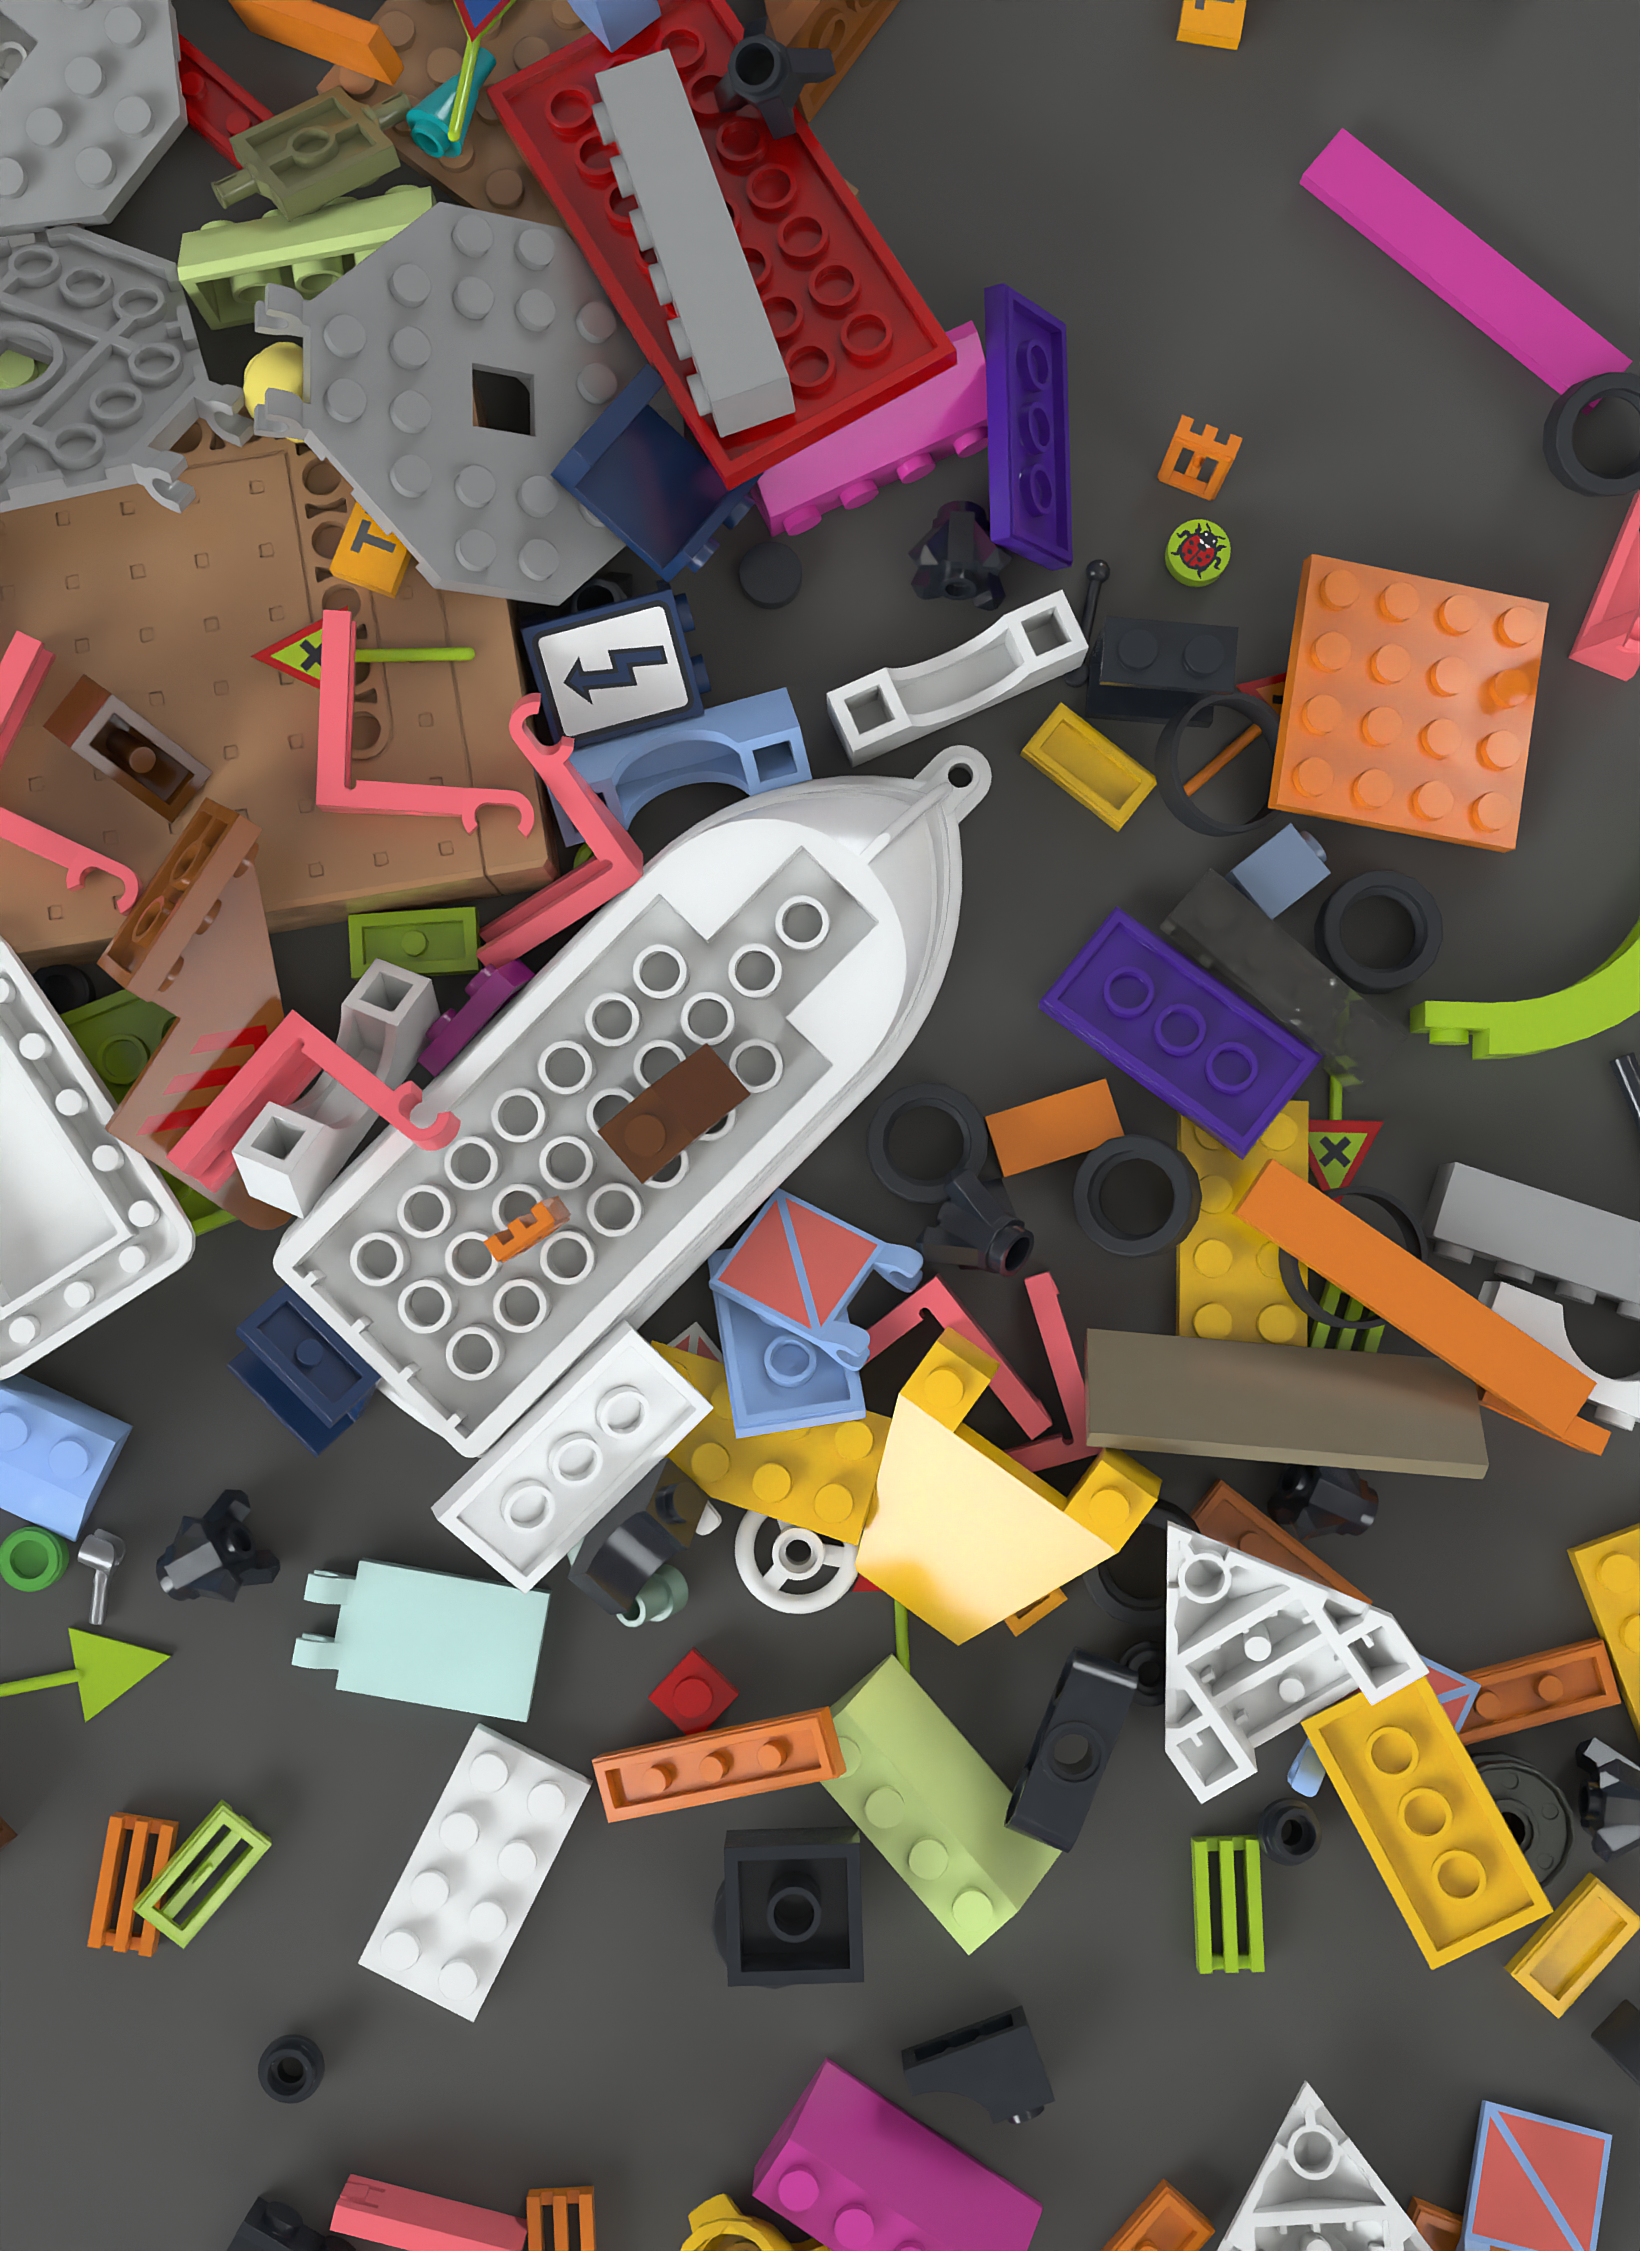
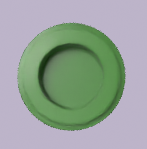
[0,1525,69,1592]

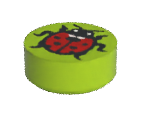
[1165,519,1231,587]

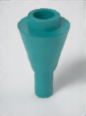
[406,47,497,158]

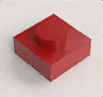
[648,1646,740,1735]

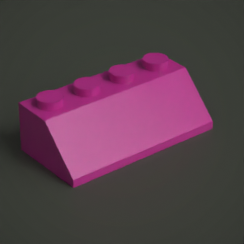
[750,320,988,537]
[752,2057,1043,2251]

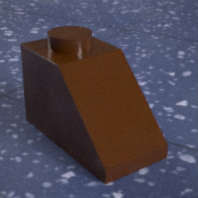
[43,674,213,823]
[597,1043,751,1184]

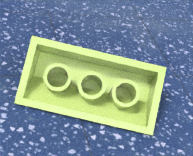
[177,185,437,330]
[819,1653,1062,1955]

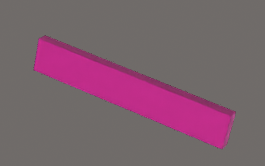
[1299,128,1633,416]

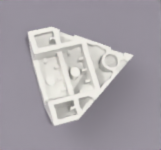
[1165,1520,1430,1804]
[1217,2080,1433,2251]

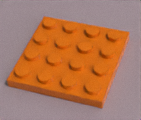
[1268,554,1549,853]

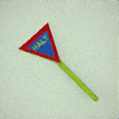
[448,0,517,142]

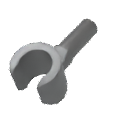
[78,1529,127,1625]

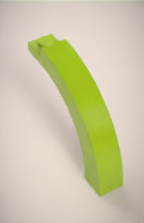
[1410,917,1640,1060]

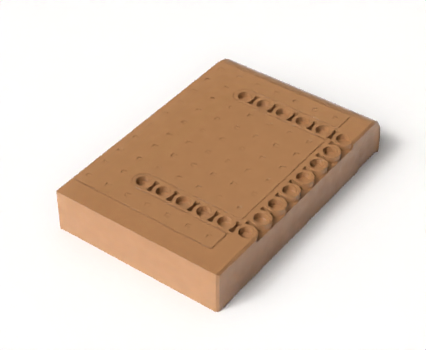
[0,373,562,974]

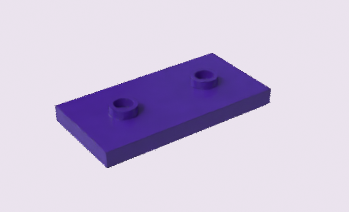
[984,283,1073,571]
[1038,906,1323,1160]

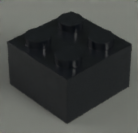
[724,1826,864,1987]

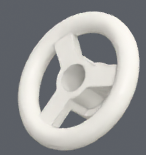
[735,1510,862,1614]

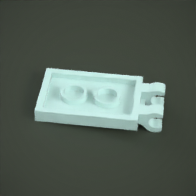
[292,1558,552,1722]

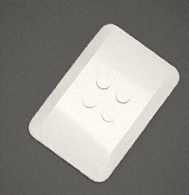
[0,935,196,1380]

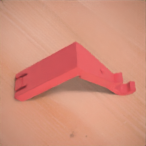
[1568,490,1640,681]
[316,610,535,839]
[0,631,143,916]
[476,693,643,969]
[166,1009,461,1194]
[1002,1270,1103,1473]
[864,1273,1052,1440]
[330,2174,528,2251]

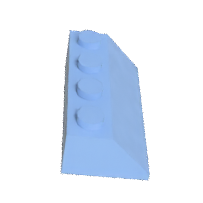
[0,1373,133,1542]

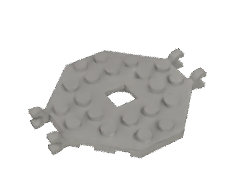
[0,0,188,237]
[254,202,684,606]
[0,225,254,514]

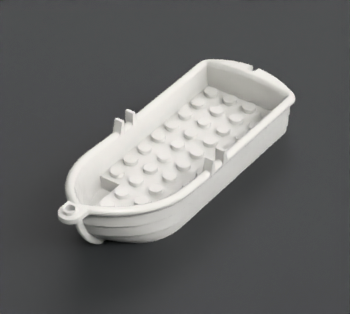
[273,745,992,1458]

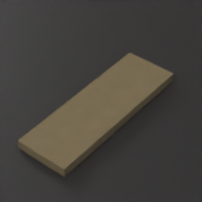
[1083,1328,1489,1479]

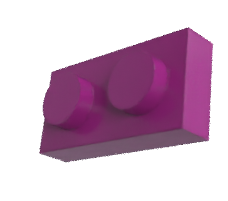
[417,958,535,1077]

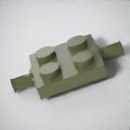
[211,85,412,221]

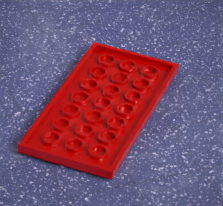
[485,0,957,491]

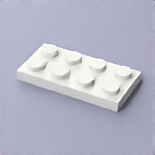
[431,1318,714,1594]
[358,1723,593,2022]

